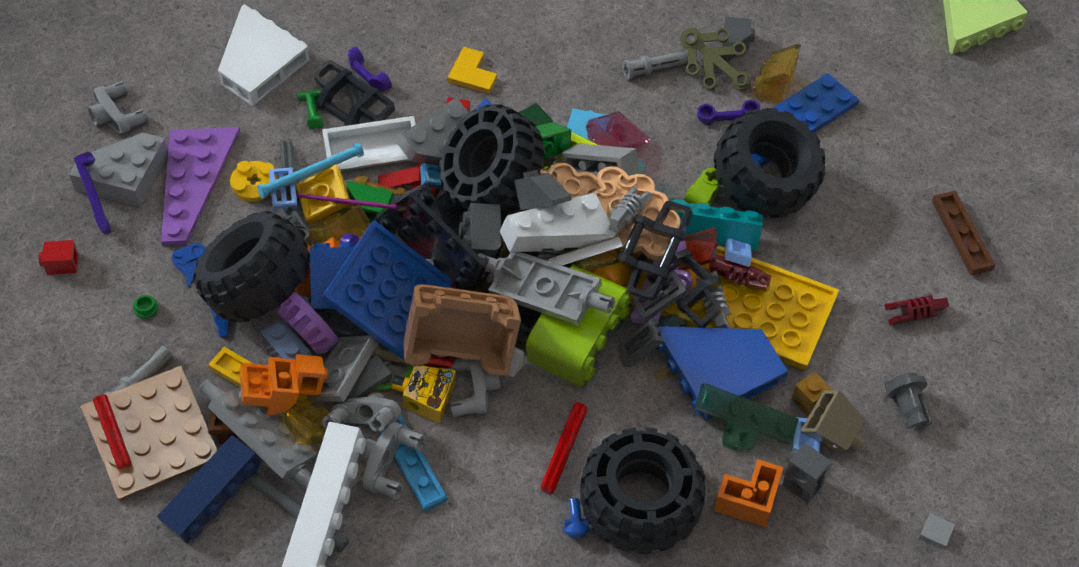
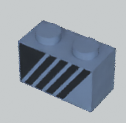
[260,318,311,359]

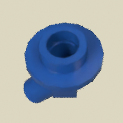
[563,498,590,538]

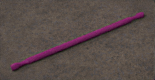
[296,193,398,210]

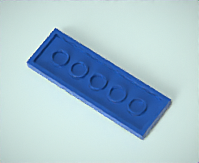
[752,73,859,168]

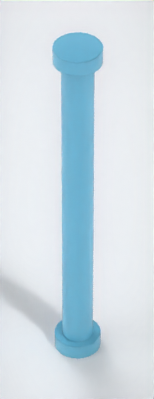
[257,143,364,199]

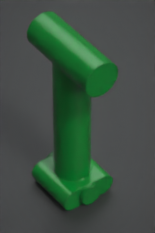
[298,89,323,129]

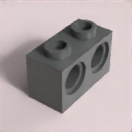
[782,443,832,503]

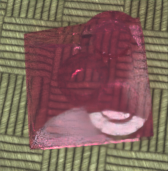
[586,111,650,148]

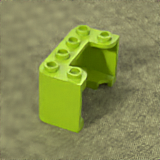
[526,264,631,388]

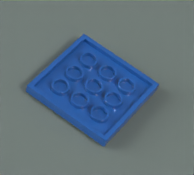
[321,220,453,360]

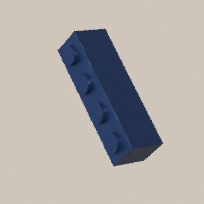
[157,435,261,544]

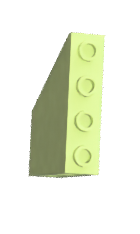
[943,0,1028,54]

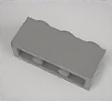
[562,144,639,177]

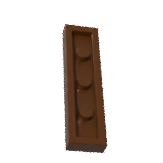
[932,191,995,275]

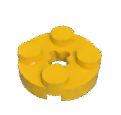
[230,161,278,203]

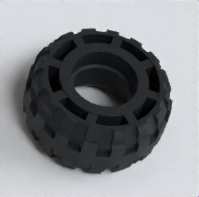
[713,108,826,218]
[193,211,310,323]
[580,427,706,554]

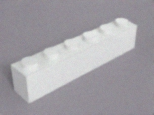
[282,422,366,567]

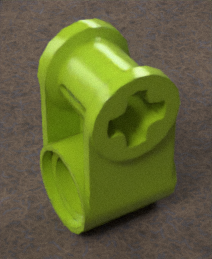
[684,168,720,206]

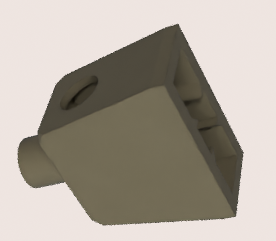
[801,390,865,451]

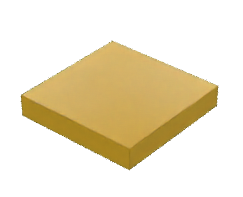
[296,164,350,224]

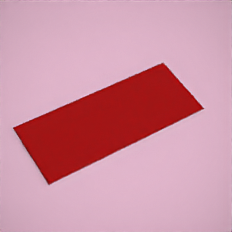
[378,166,420,188]

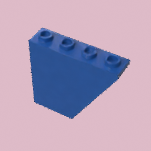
[656,326,788,421]

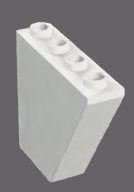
[218,4,310,106]

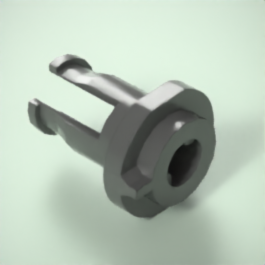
[884,372,933,430]

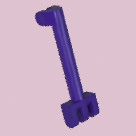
[74,152,111,234]

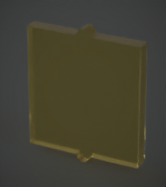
[562,248,620,271]

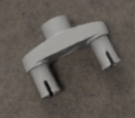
[88,81,149,134]
[445,357,501,418]
[322,392,401,432]
[359,422,426,500]

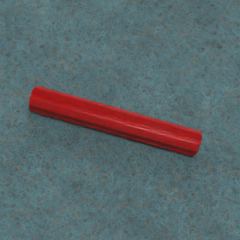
[541,402,587,494]

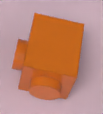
[295,354,328,396]

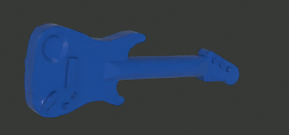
[171,243,228,338]

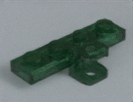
[694,383,799,452]

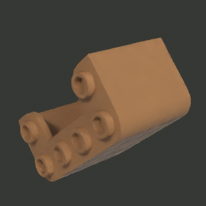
[403,284,521,376]

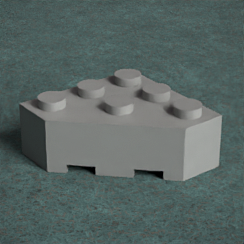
[396,97,497,165]
[69,133,168,207]

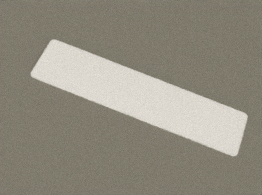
[548,237,623,266]

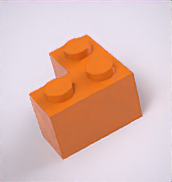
[714,459,783,528]

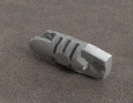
[609,186,652,232]
[696,271,731,328]

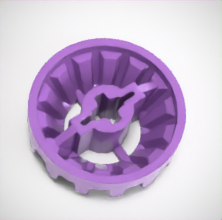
[278,291,340,354]

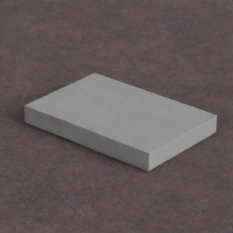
[306,336,379,402]

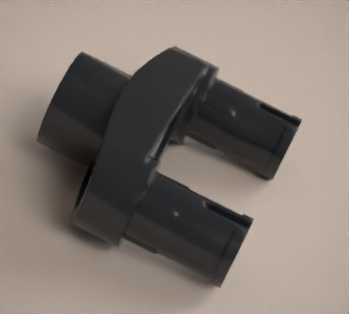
[373,185,437,235]

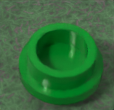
[133,295,159,319]

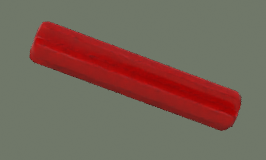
[93,394,131,469]

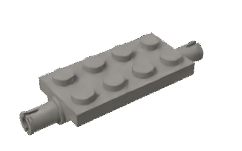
[478,252,615,325]
[199,377,318,491]

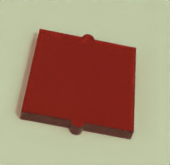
[678,227,719,270]

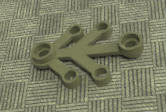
[680,28,751,91]

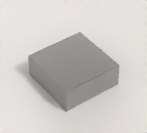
[919,513,955,550]

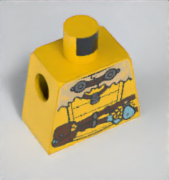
[392,366,456,423]

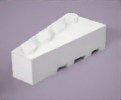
[500,193,616,252]

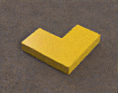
[447,47,497,94]

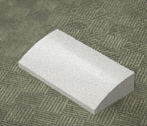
[322,116,416,171]

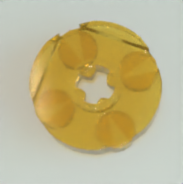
[282,399,330,446]

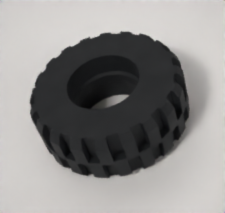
[439,104,545,215]

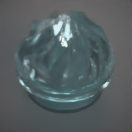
[661,314,687,327]

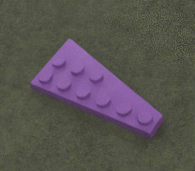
[161,127,241,246]

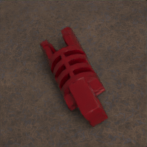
[709,254,772,292]
[884,295,949,325]

